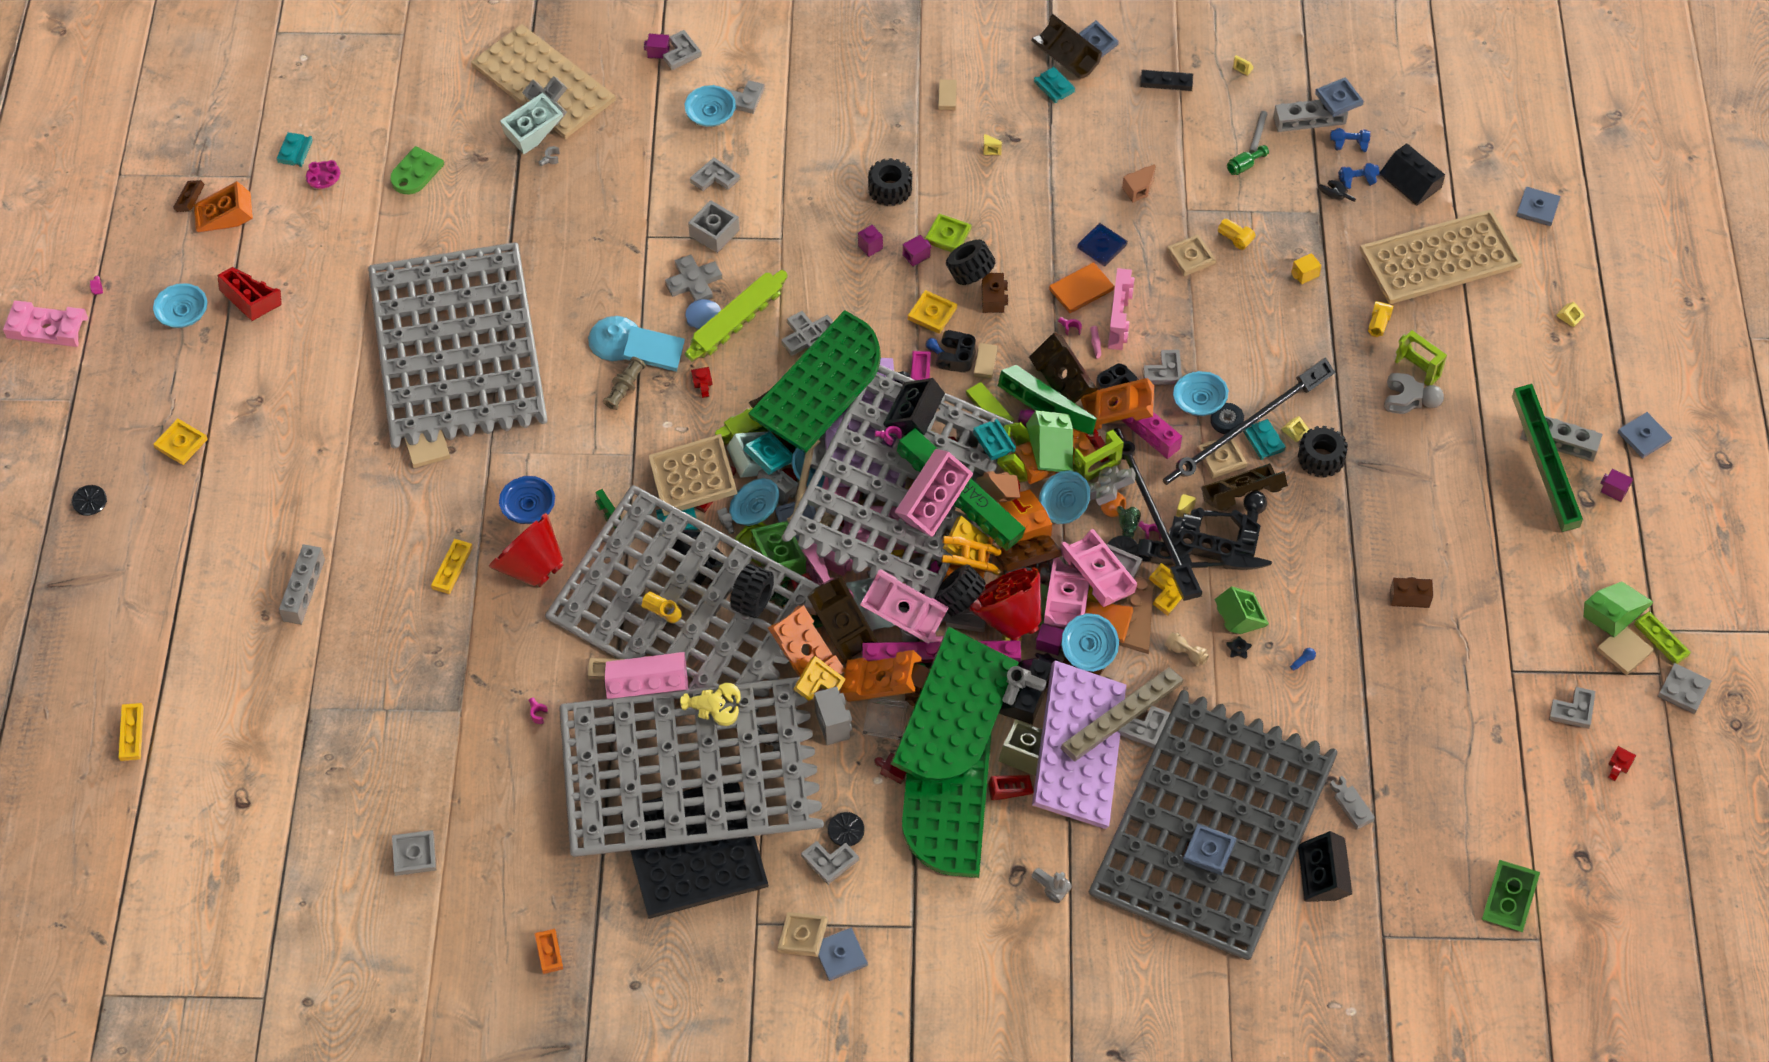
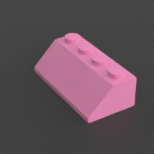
[894,449,973,537]
[605,652,689,699]

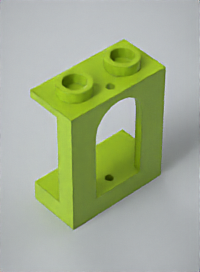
[1395,330,1447,386]
[997,422,1031,483]
[1073,429,1124,482]

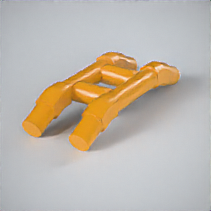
[941,536,1001,575]

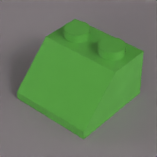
[1214,586,1269,634]

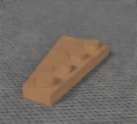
[1119,576,1154,654]

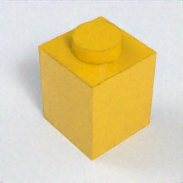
[1291,253,1322,285]

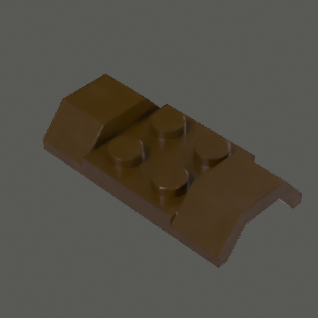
[1031,13,1102,79]
[807,576,878,664]

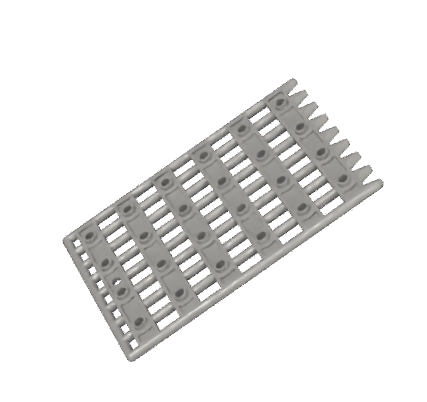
[368,242,548,449]
[782,365,1014,599]
[545,485,820,713]
[559,677,824,857]

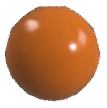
[1100,492,1126,517]

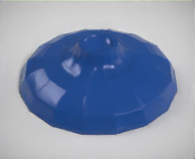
[499,476,555,524]

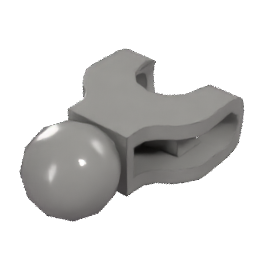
[1384,373,1444,414]

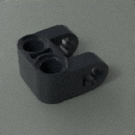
[935,330,976,372]
[1096,363,1139,406]

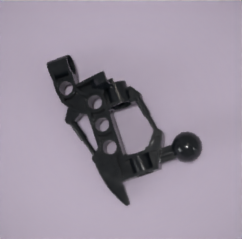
[1136,491,1272,570]

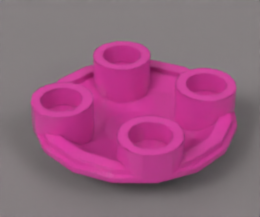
[306,160,341,189]

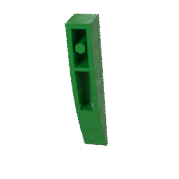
[998,365,1097,435]

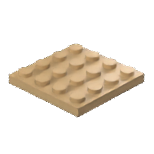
[649,434,738,516]

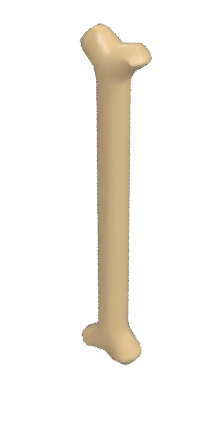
[787,439,821,522]

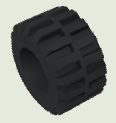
[868,158,912,206]
[946,239,996,285]
[1298,426,1348,478]
[730,564,774,618]
[934,564,986,616]

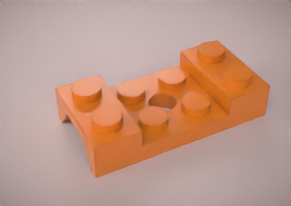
[1080,378,1154,430]
[1012,429,1096,484]
[768,605,845,692]
[840,650,922,702]

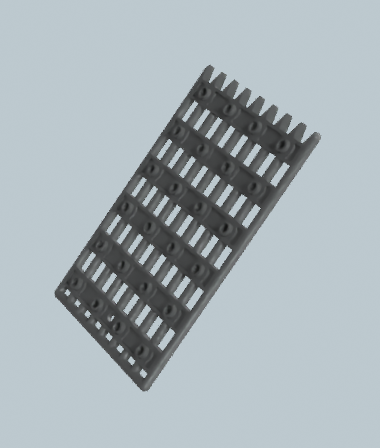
[1089,690,1338,960]

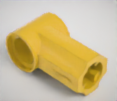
[1217,218,1256,250]
[1368,301,1394,338]
[641,591,682,623]

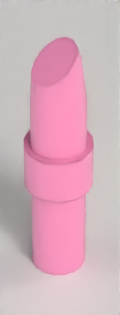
[1090,326,1101,359]

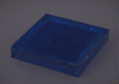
[1077,223,1128,266]

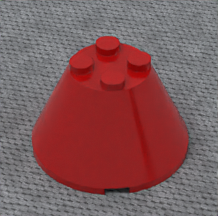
[489,513,564,587]
[969,567,1041,641]

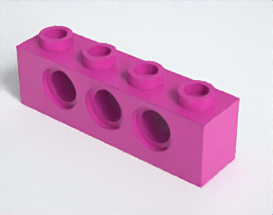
[1115,401,1182,459]

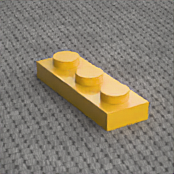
[431,538,473,595]
[119,703,143,761]

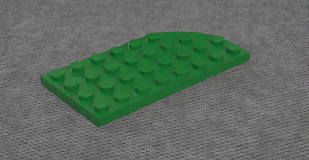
[748,310,881,453]
[891,627,1019,781]
[902,731,992,878]

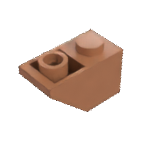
[1122,164,1156,203]
[976,471,1020,502]

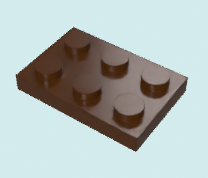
[996,535,1062,572]

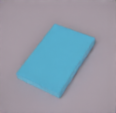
[623,326,685,372]

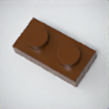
[173,180,205,212]

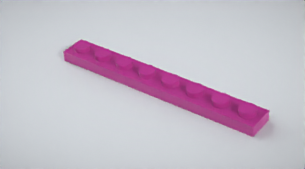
[863,640,1021,663]

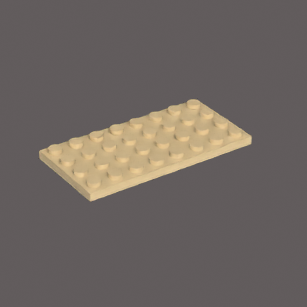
[471,24,616,139]
[1360,209,1522,305]

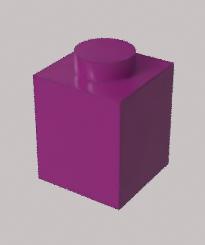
[644,33,670,59]
[858,224,883,257]
[902,235,931,267]
[1600,468,1633,502]
[1036,623,1064,656]

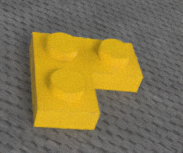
[1149,563,1182,616]
[793,656,845,701]

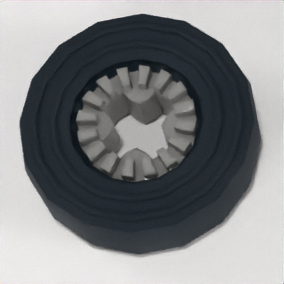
[1210,403,1244,434]

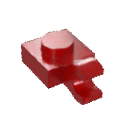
[691,367,713,398]
[1084,429,1108,463]
[1608,746,1637,781]

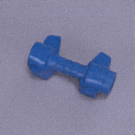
[1330,128,1370,152]
[1338,163,1379,189]

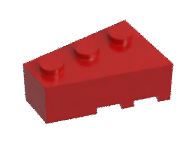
[217,267,282,321]

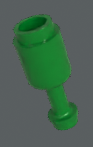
[1227,145,1269,175]

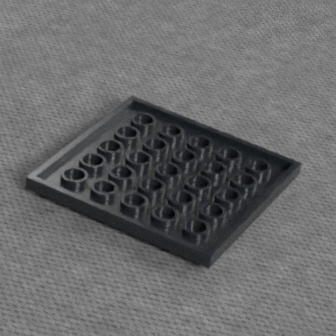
[620,782,769,919]

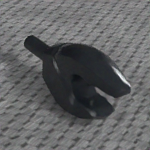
[1319,180,1356,202]

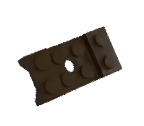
[1029,332,1097,403]
[1201,463,1288,511]

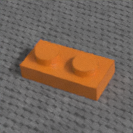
[535,929,564,974]

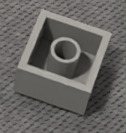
[688,200,740,253]
[814,686,852,745]

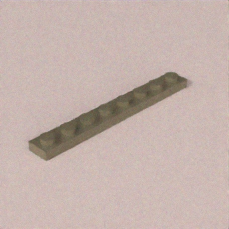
[1060,667,1184,762]

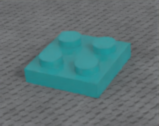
[743,431,793,475]

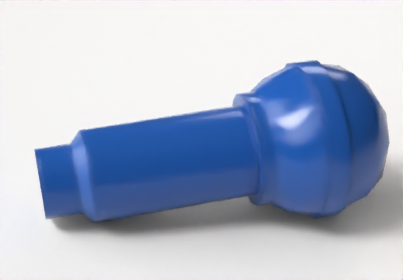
[926,338,945,355]
[1290,648,1316,671]

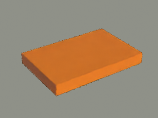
[1049,262,1115,314]
[1085,601,1133,643]

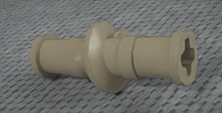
[603,357,646,410]

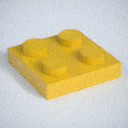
[908,290,957,334]
[153,418,208,465]
[943,516,989,569]

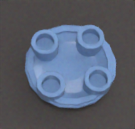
[685,299,721,329]

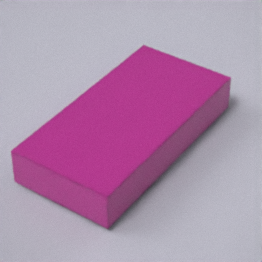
[911,351,931,380]

